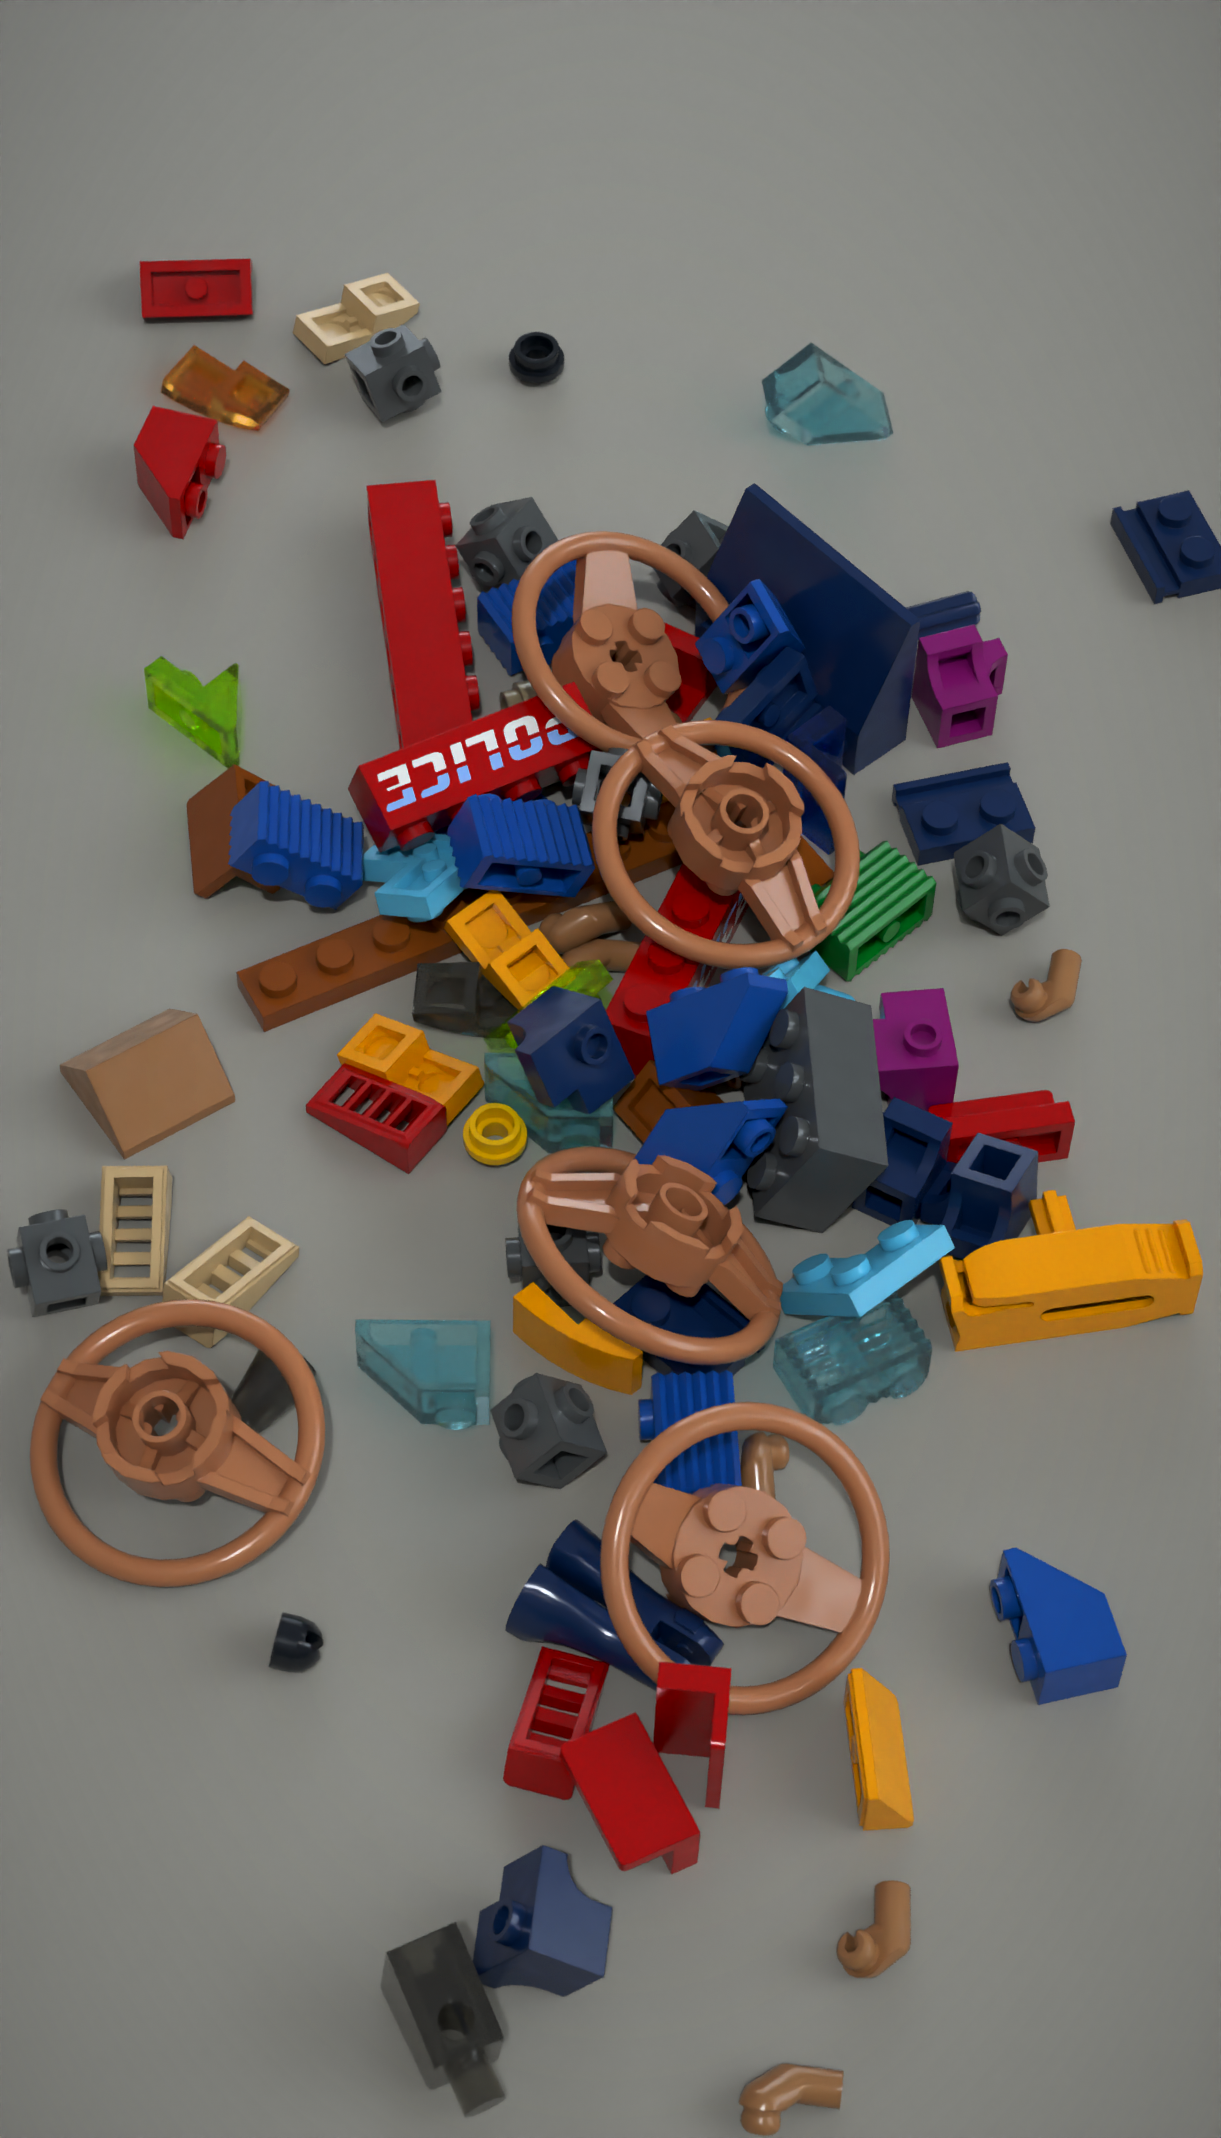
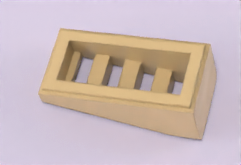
[98,1166,172,1296]
[162,1216,300,1348]

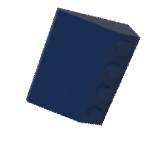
[694,483,920,775]

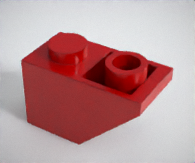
[133,406,226,539]

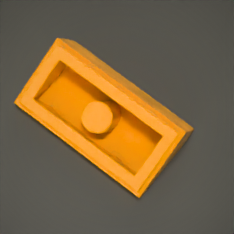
[843,1668,914,1831]

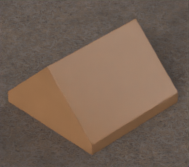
[59,1008,235,1160]

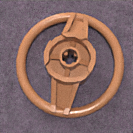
[511,531,747,753]
[592,720,860,969]
[516,1146,783,1365]
[30,1299,325,1587]
[600,1402,890,1715]

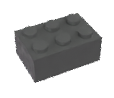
[739,987,888,1233]

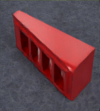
[306,1063,447,1174]
[503,1646,609,1800]

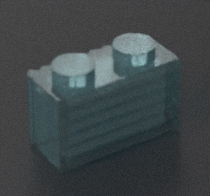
[773,1291,933,1425]

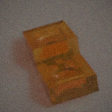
[161,345,290,431]

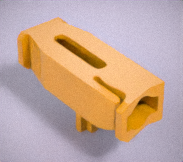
[938,1190,1203,1352]

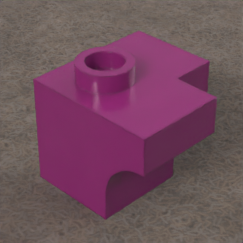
[912,625,1008,749]
[873,988,959,1112]

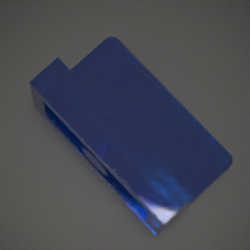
[783,705,847,855]

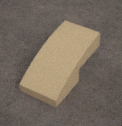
[293,273,420,365]

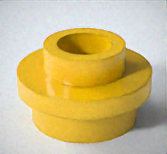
[463,1103,527,1165]

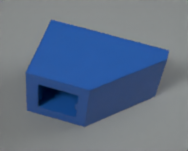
[695,579,805,694]
[646,967,788,1091]
[634,1099,788,1205]
[990,1547,1127,1705]

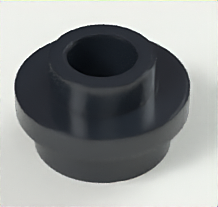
[509,332,564,383]

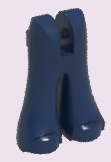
[505,1519,724,1691]

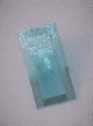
[762,342,893,446]
[484,1053,613,1153]
[355,1319,491,1430]

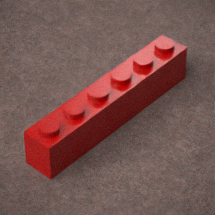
[367,480,480,750]

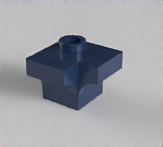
[507,986,636,1115]
[852,1097,953,1226]
[920,1133,1038,1259]
[470,1845,613,1997]

